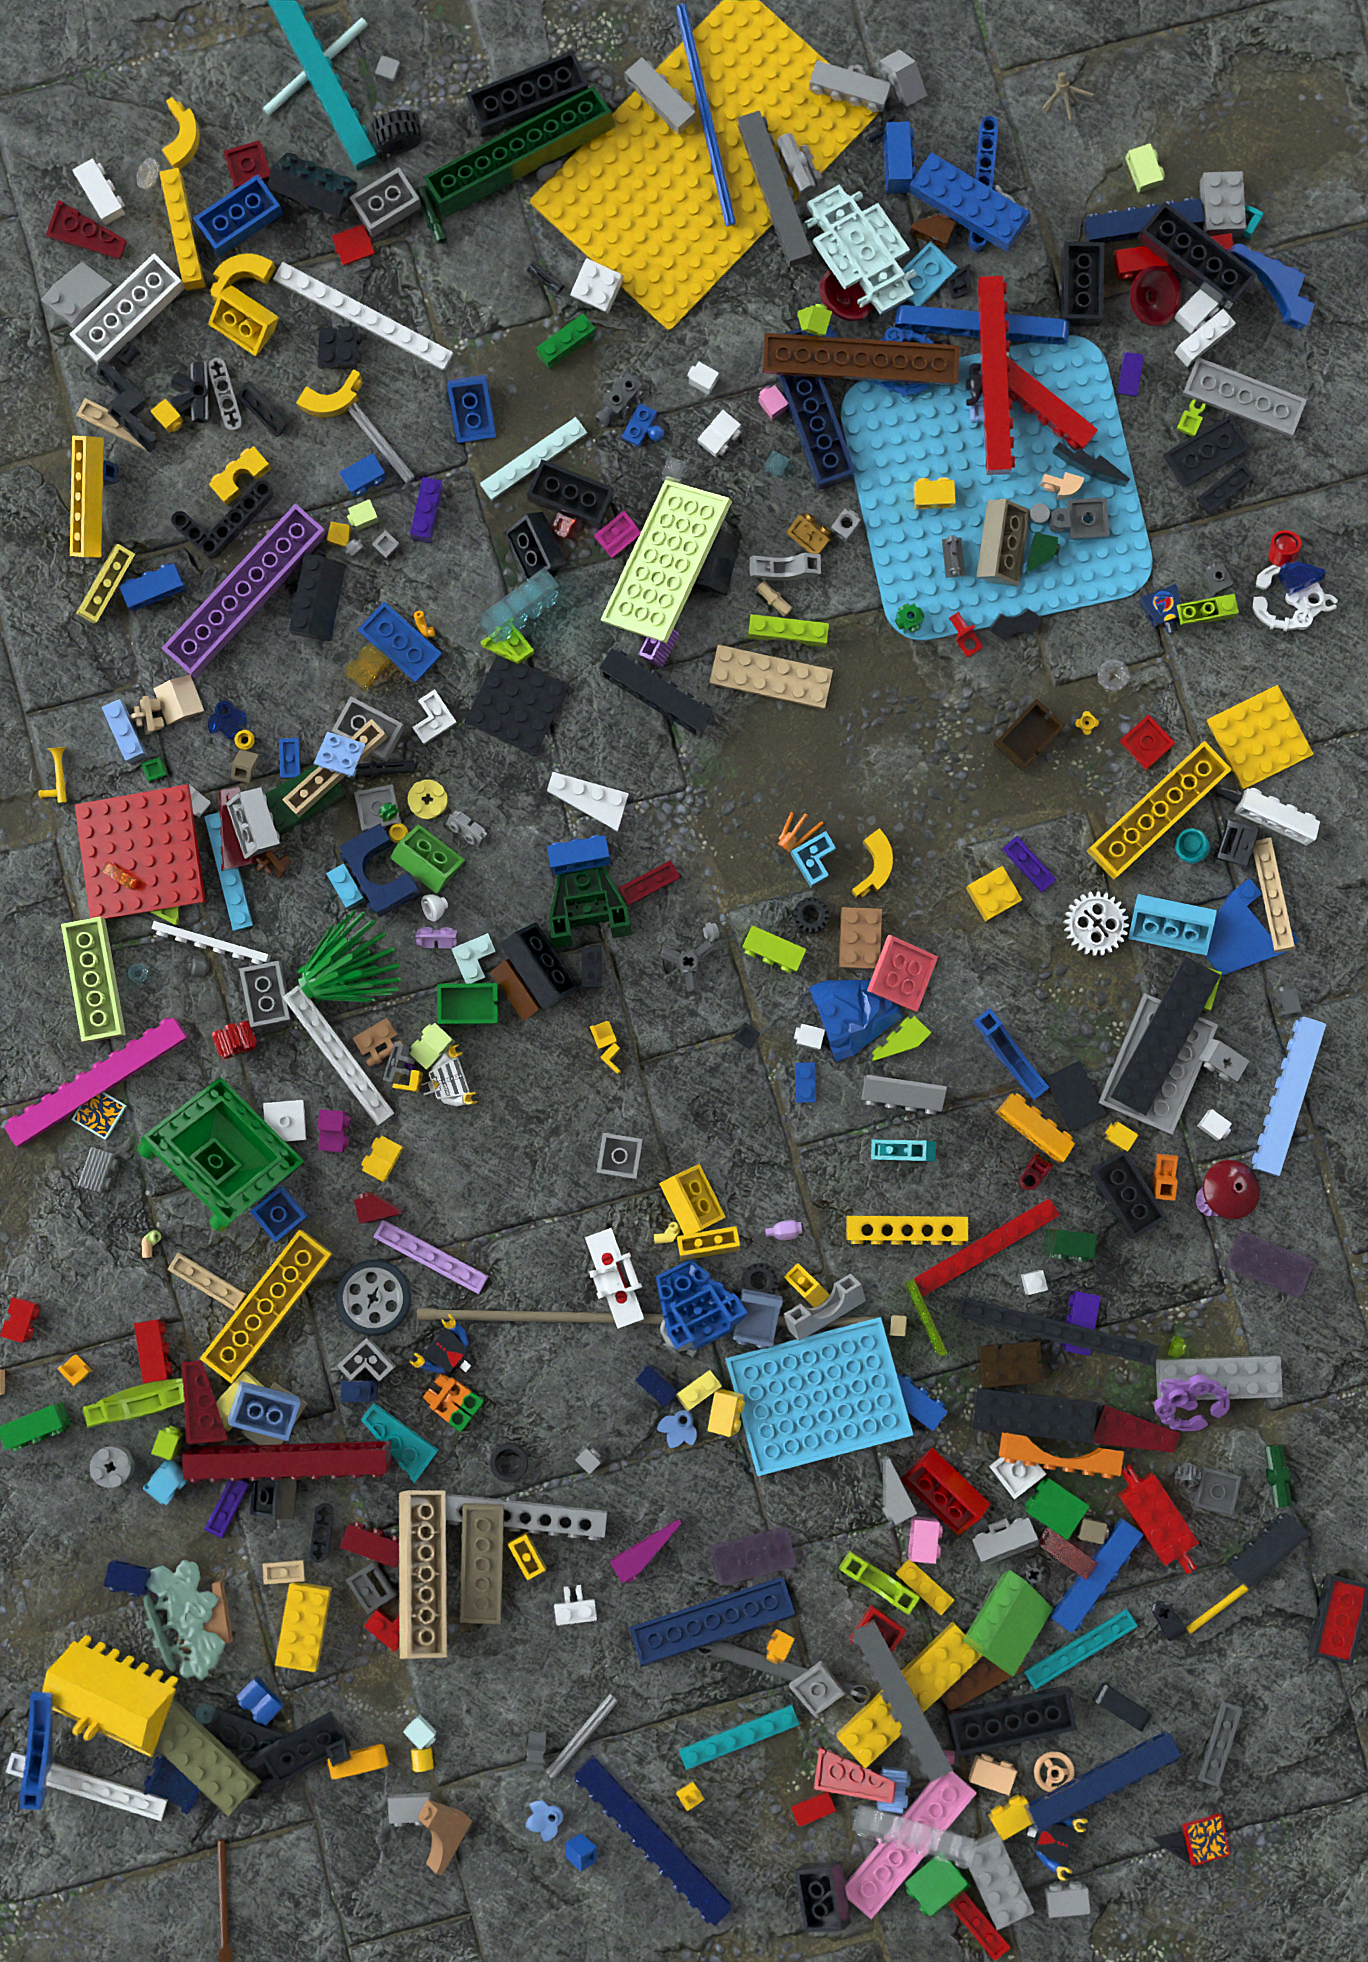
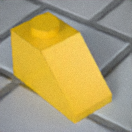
[784,1263,830,1307]

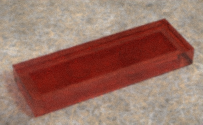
[1038,1527,1098,1580]

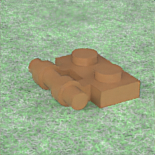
[353,1018,402,1067]

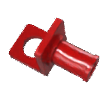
[949,612,983,657]

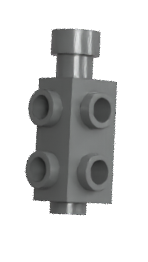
[594,373,643,427]

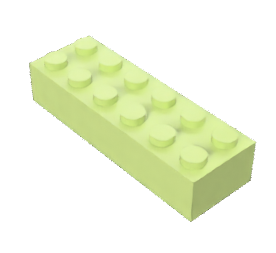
[61,917,126,1043]

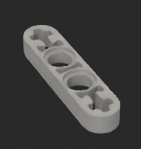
[208,358,243,433]

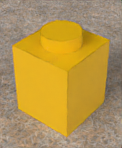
[151,399,184,434]
[1105,1122,1138,1152]

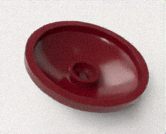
[1130,266,1181,326]
[819,270,873,321]
[1203,1160,1260,1220]

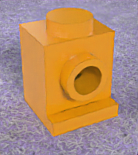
[766,1629,795,1664]

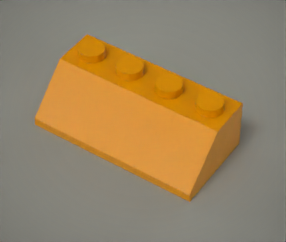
[995,1093,1075,1163]

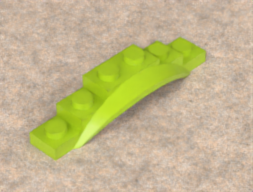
[83,1378,184,1428]

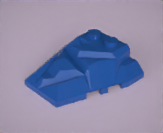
[809,980,904,1062]
[656,1259,748,1351]

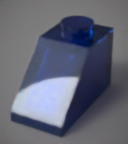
[1278,561,1326,596]

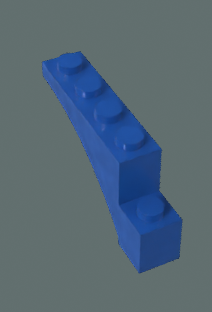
[1228,244,1314,330]
[972,1008,1049,1100]
[20,1692,53,1810]

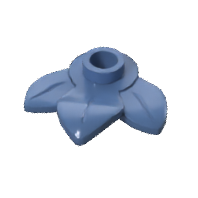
[657,1410,697,1448]
[526,1801,563,1841]

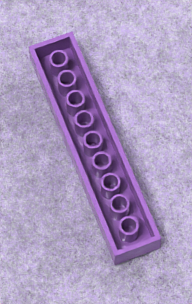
[162,503,327,679]

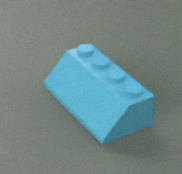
[1128,894,1217,955]

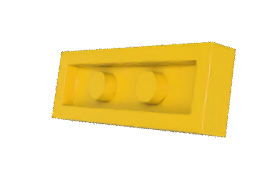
[895,1558,954,1615]

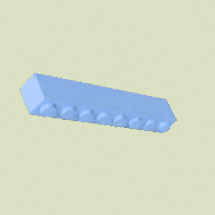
[1252,1016,1326,1176]

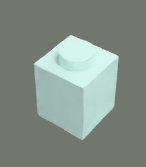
[403,1714,436,1749]

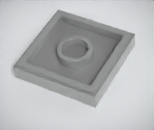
[354,784,401,831]
[789,1661,846,1717]

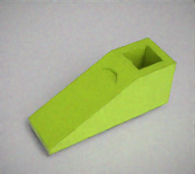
[798,304,832,336]
[1177,594,1239,624]
[871,1016,931,1061]

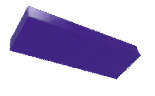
[1001,836,1057,893]
[204,1479,250,1538]

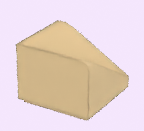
[889,1315,907,1337]

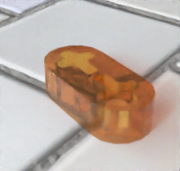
[102,862,138,890]

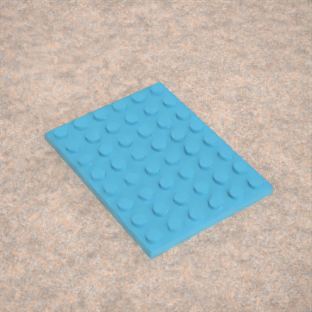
[726,1317,913,1476]

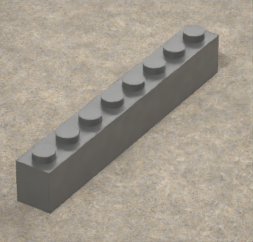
[737,110,814,268]
[851,1620,953,1782]

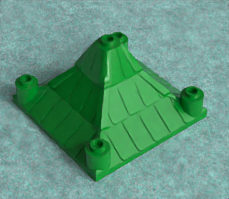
[138,1077,304,1232]

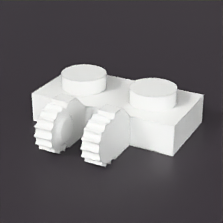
[554,1585,597,1625]

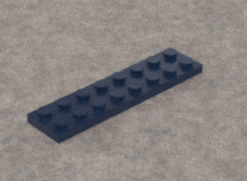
[629,1577,796,1667]

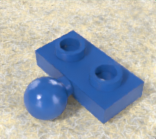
[622,403,664,448]

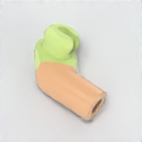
[142,1230,161,1258]

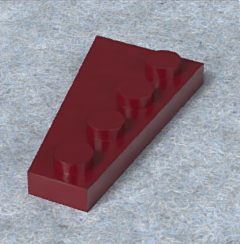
[46,199,127,260]
[1093,1405,1180,1453]

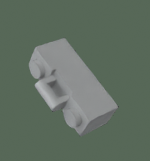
[972,1518,1039,1567]

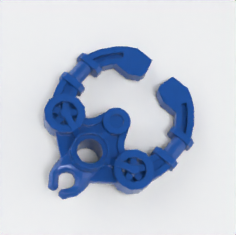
[872,327,934,397]

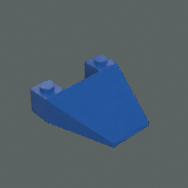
[1204,878,1300,976]

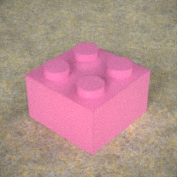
[908,1516,942,1564]

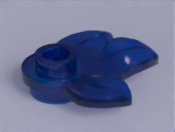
[208,701,247,739]

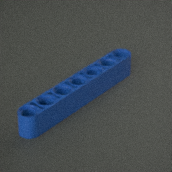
[968,116,998,252]

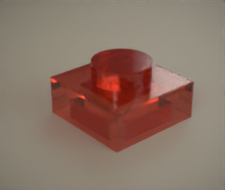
[551,513,577,539]

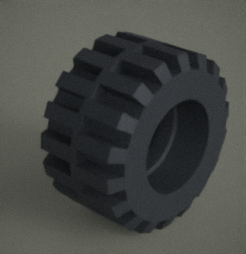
[371,110,424,154]

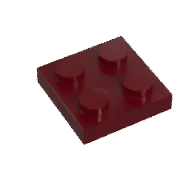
[223,140,270,189]

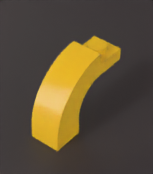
[162,97,199,170]
[211,254,276,301]
[296,369,363,418]
[851,828,893,897]

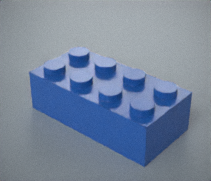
[194,175,283,257]

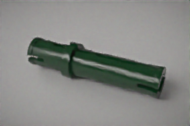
[415,186,447,244]

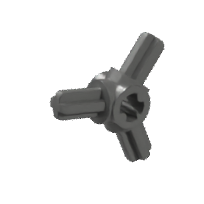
[660,941,714,992]

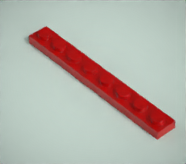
[912,1198,1060,1297]

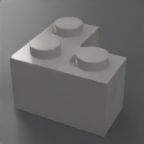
[880,49,927,106]
[337,1337,396,1381]

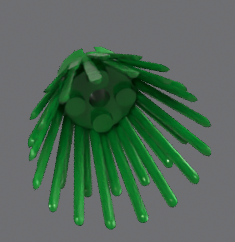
[298,910,402,1003]

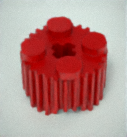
[212,1020,257,1060]

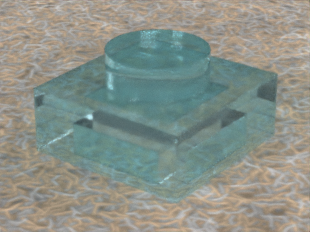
[763,450,790,478]

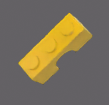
[209,446,272,506]

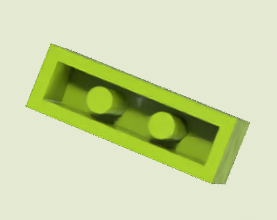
[742,925,806,974]

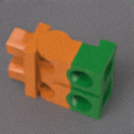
[423,1373,486,1432]

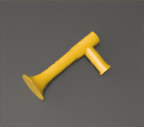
[39,747,68,803]

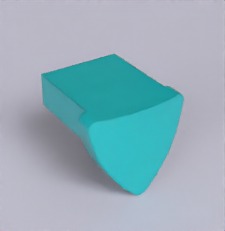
[1243,205,1264,240]

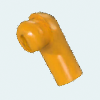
[414,611,435,639]

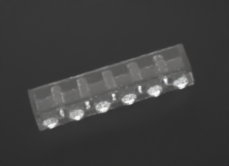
[852,1804,979,1869]

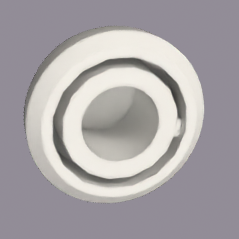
[421,894,448,922]

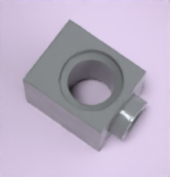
[830,509,861,543]

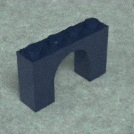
[339,823,421,917]

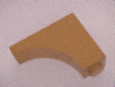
[176,1580,233,1651]
[417,1800,472,1875]

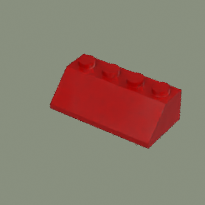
[900,1448,990,1536]

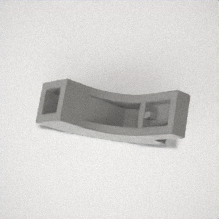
[749,553,821,581]

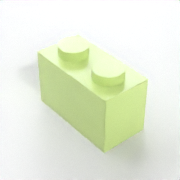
[1126,143,1164,193]

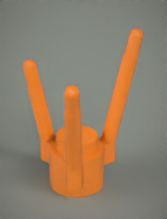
[778,812,824,853]

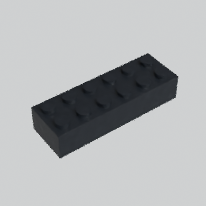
[466,50,589,137]
[1137,202,1257,311]
[599,648,713,738]
[970,1387,1097,1443]
[947,1685,1077,1756]

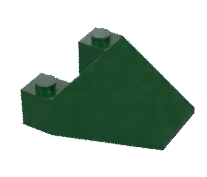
[549,866,632,948]

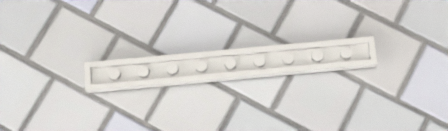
[273,262,454,371]

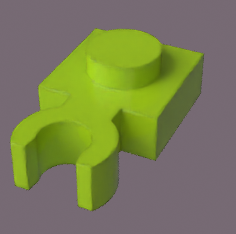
[1176,399,1205,437]

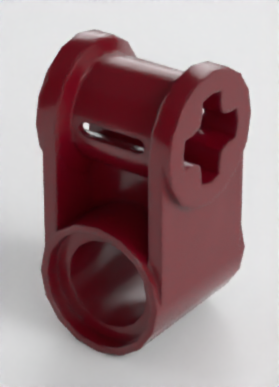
[1018,1152,1053,1191]

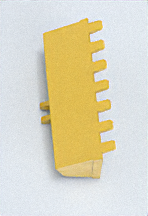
[42,1635,178,1758]

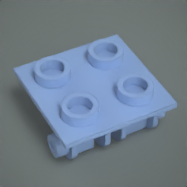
[314,732,365,777]

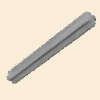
[348,403,414,483]
[546,1694,618,1778]

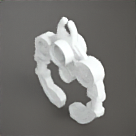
[1252,563,1338,631]

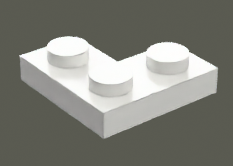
[413,689,457,745]

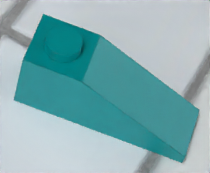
[871,1139,936,1162]

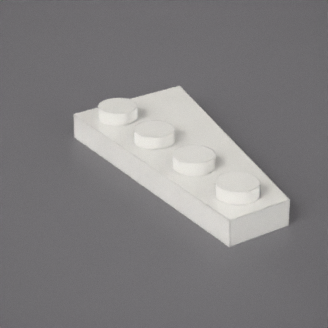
[547,772,629,832]

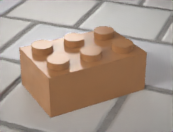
[839,907,882,970]

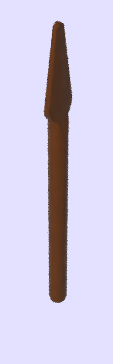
[217,1839,233,1962]

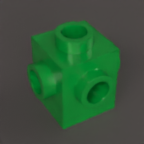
[895,603,925,634]

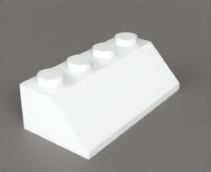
[1234,788,1320,845]

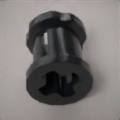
[115,342,141,368]

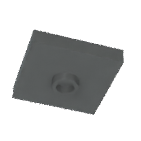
[1193,1466,1242,1516]

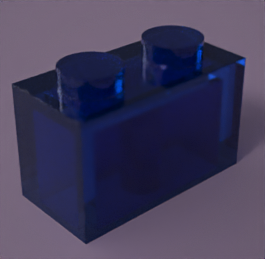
[635,1364,678,1407]
[103,1560,152,1597]

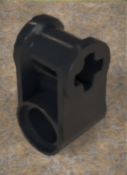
[1152,1600,1187,1642]

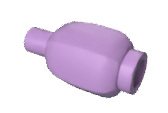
[765,1220,802,1240]

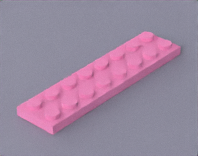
[845,1771,977,1919]

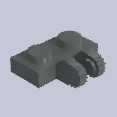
[383,1042,415,1084]

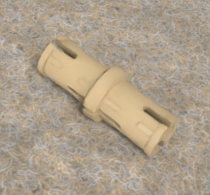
[756,580,793,617]

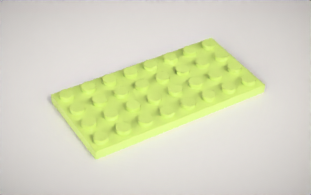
[601,480,732,643]

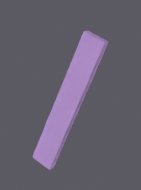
[374,1220,488,1294]

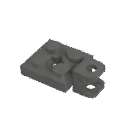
[1049,498,1110,540]

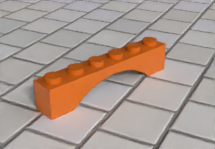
[999,1432,1124,1479]

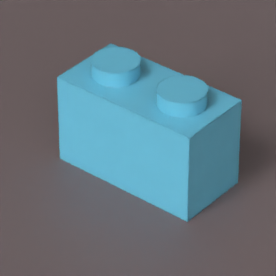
[326,864,366,910]

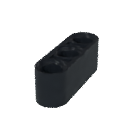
[1092,1682,1152,1732]

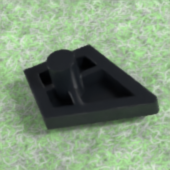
[946,264,971,299]

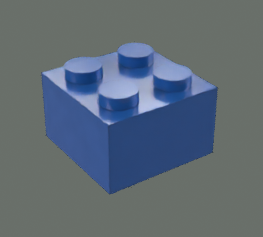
[250,1186,309,1243]

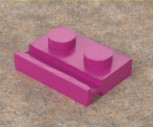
[593,511,641,558]

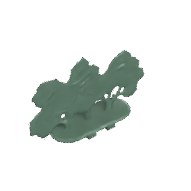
[143,1560,225,1681]

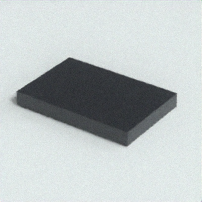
[1043,1060,1106,1132]

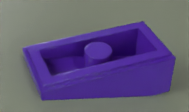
[1117,352,1144,397]

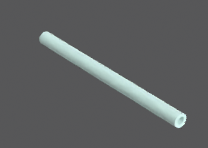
[263,18,368,116]

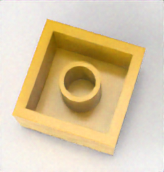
[966,866,1022,922]

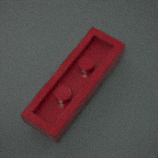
[618,860,680,906]

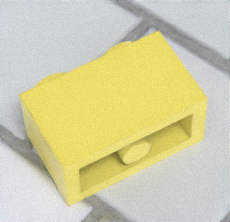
[676,1370,722,1412]

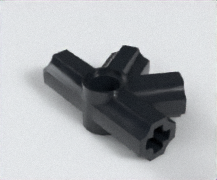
[170,361,210,424]

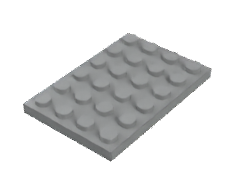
[1098,993,1218,1135]

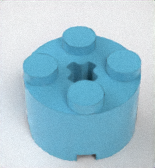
[142,1459,187,1505]

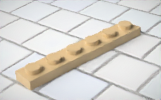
[1253,837,1295,953]

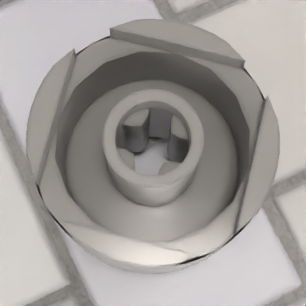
[90,1445,135,1488]

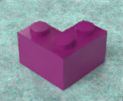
[317,1109,351,1152]

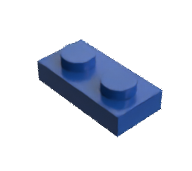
[279,738,301,779]
[795,1062,816,1103]

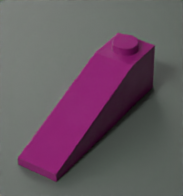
[610,1518,681,1583]

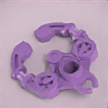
[1154,1374,1230,1431]

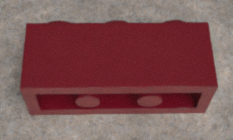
[340,1521,399,1568]

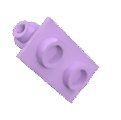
[416,927,457,949]

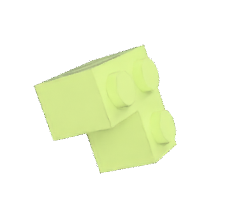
[409,1023,455,1070]

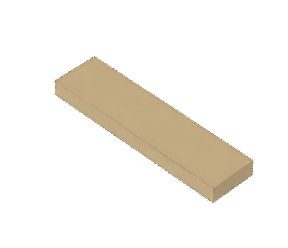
[76,398,156,451]
[167,1252,247,1311]

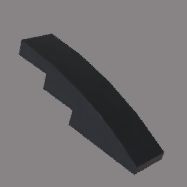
[1052,441,1130,487]

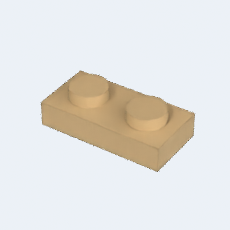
[263,1560,305,1584]

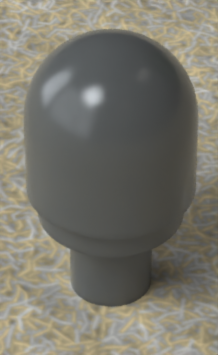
[536,161,563,181]

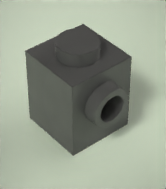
[1202,563,1233,597]

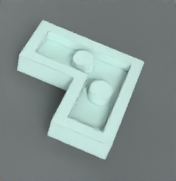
[452,933,496,983]

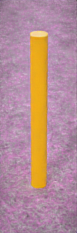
[1186,1585,1255,1634]

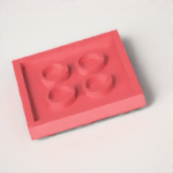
[867,935,938,1012]

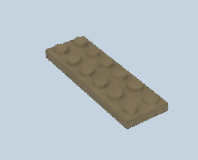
[460,1503,504,1624]

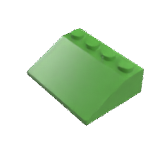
[962,1570,1053,1677]

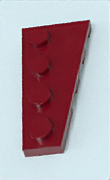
[219,787,259,871]
[181,1361,228,1444]

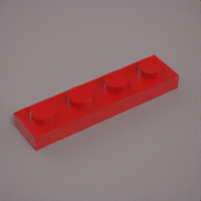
[949,1892,1010,1961]

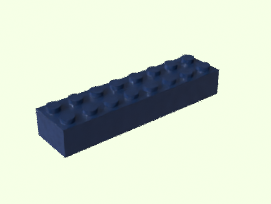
[776,328,856,491]

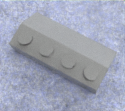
[861,1075,947,1115]

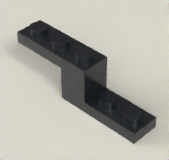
[97,360,157,453]

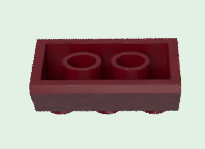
[354,1192,405,1224]

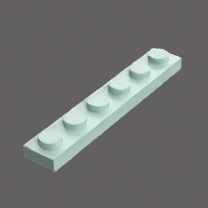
[480,417,587,501]

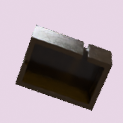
[994,699,1066,772]
[977,1340,1044,1387]

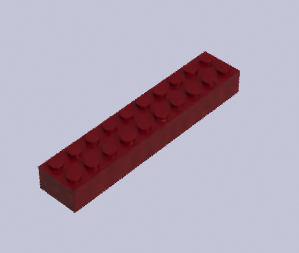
[182,1441,392,1482]

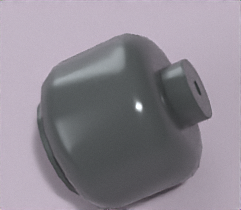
[188,957,209,977]

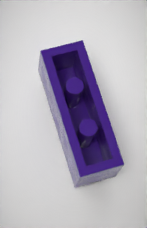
[410,477,443,543]
[1061,1291,1101,1356]

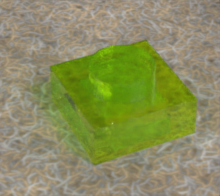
[1168,1336,1186,1358]

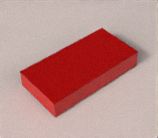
[791,1791,836,1827]

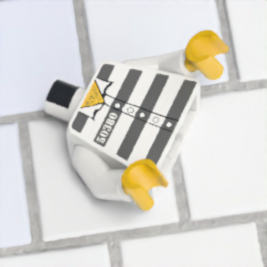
[420,1045,477,1107]

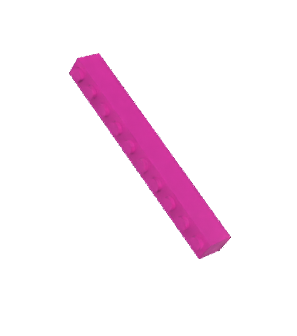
[3,1017,189,1147]

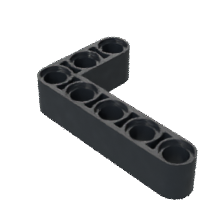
[171,480,274,559]

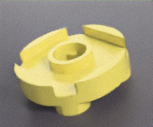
[408,780,448,820]

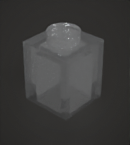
[662,456,687,484]

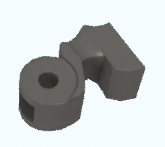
[525,1729,546,1770]

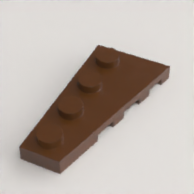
[940,1656,1025,1710]

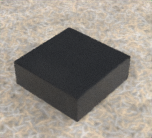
[733,1022,761,1050]
[325,1739,352,1768]

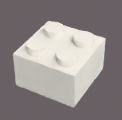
[570,258,624,313]

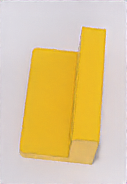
[600,1043,621,1076]
[393,1070,423,1093]

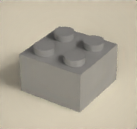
[597,1133,643,1179]

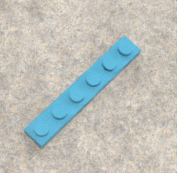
[204,813,253,931]

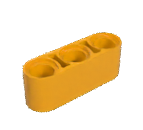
[327,1744,389,1779]

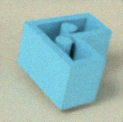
[791,831,836,888]

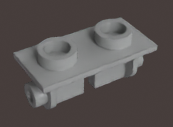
[447,810,487,848]

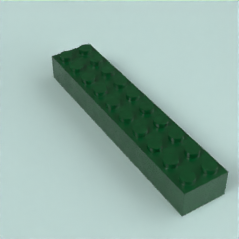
[423,86,615,218]

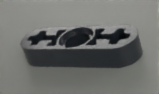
[310,1503,334,1563]

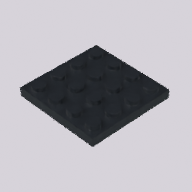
[464,654,570,757]

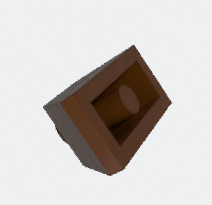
[910,215,956,250]

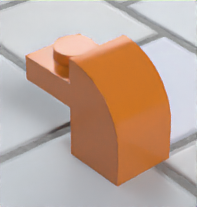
[1152,1154,1178,1201]

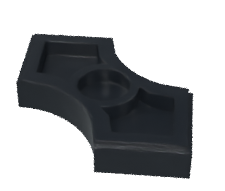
[988,607,1043,641]

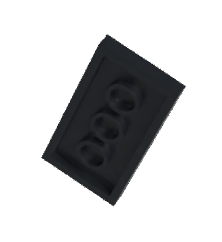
[1163,415,1251,488]

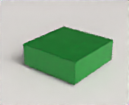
[141,757,167,783]

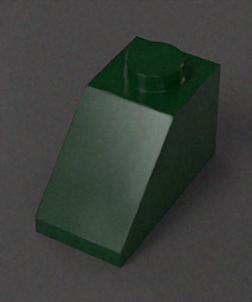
[1025,532,1061,575]

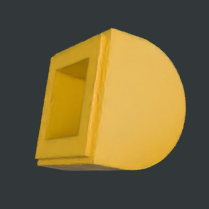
[411,1747,434,1772]

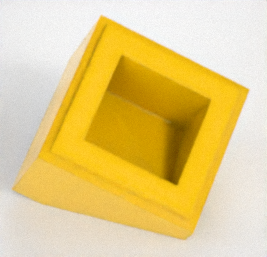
[327,521,352,548]

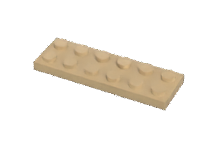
[709,645,833,709]

